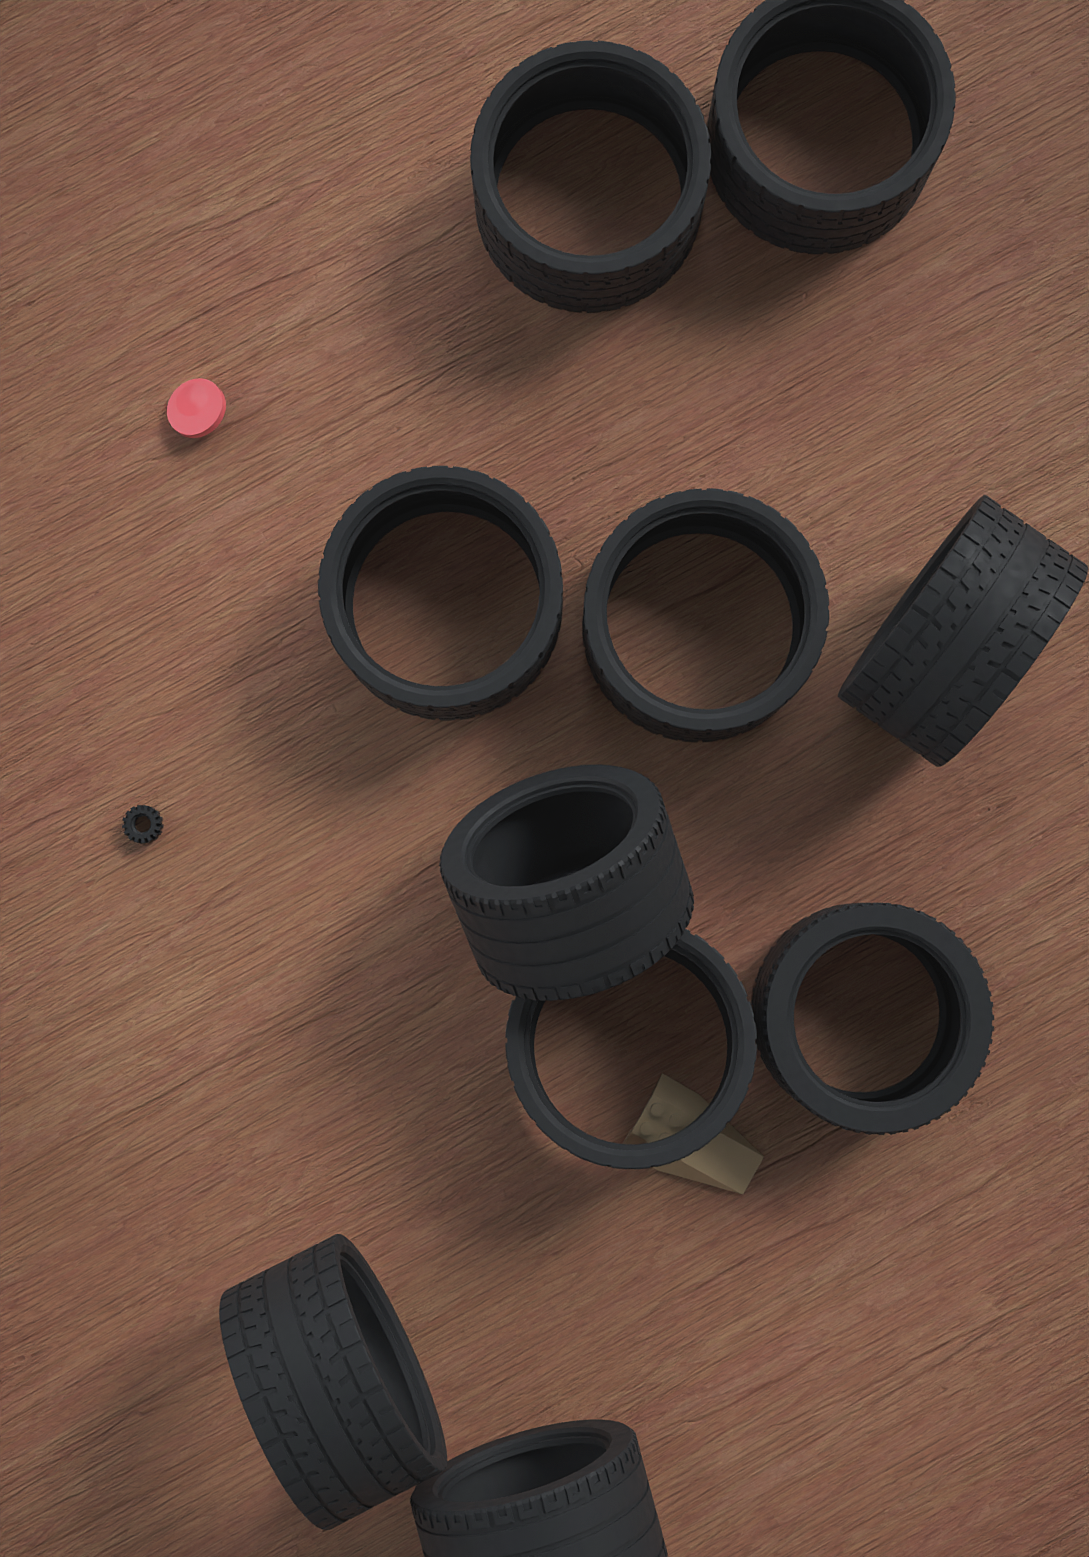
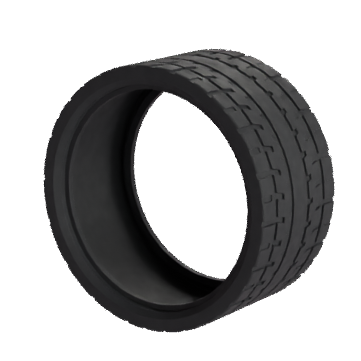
[707,0,956,254]
[470,40,711,313]
[318,466,563,721]
[582,488,830,743]
[838,495,1088,767]
[505,929,757,1169]
[219,1234,447,1530]

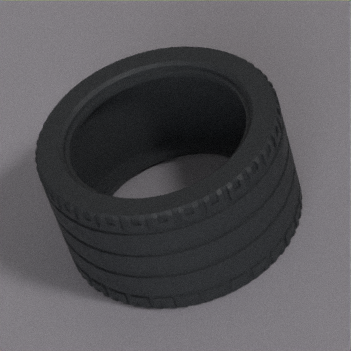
[439,765,694,1001]
[751,903,994,1135]
[410,1419,668,1557]

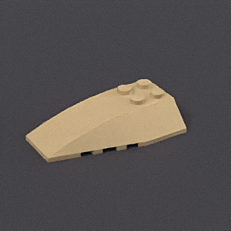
[623,1073,764,1194]

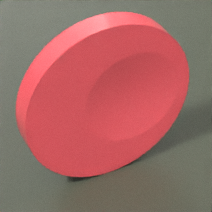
[167,378,226,438]

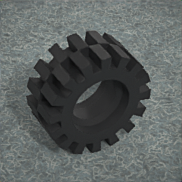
[122,805,164,844]

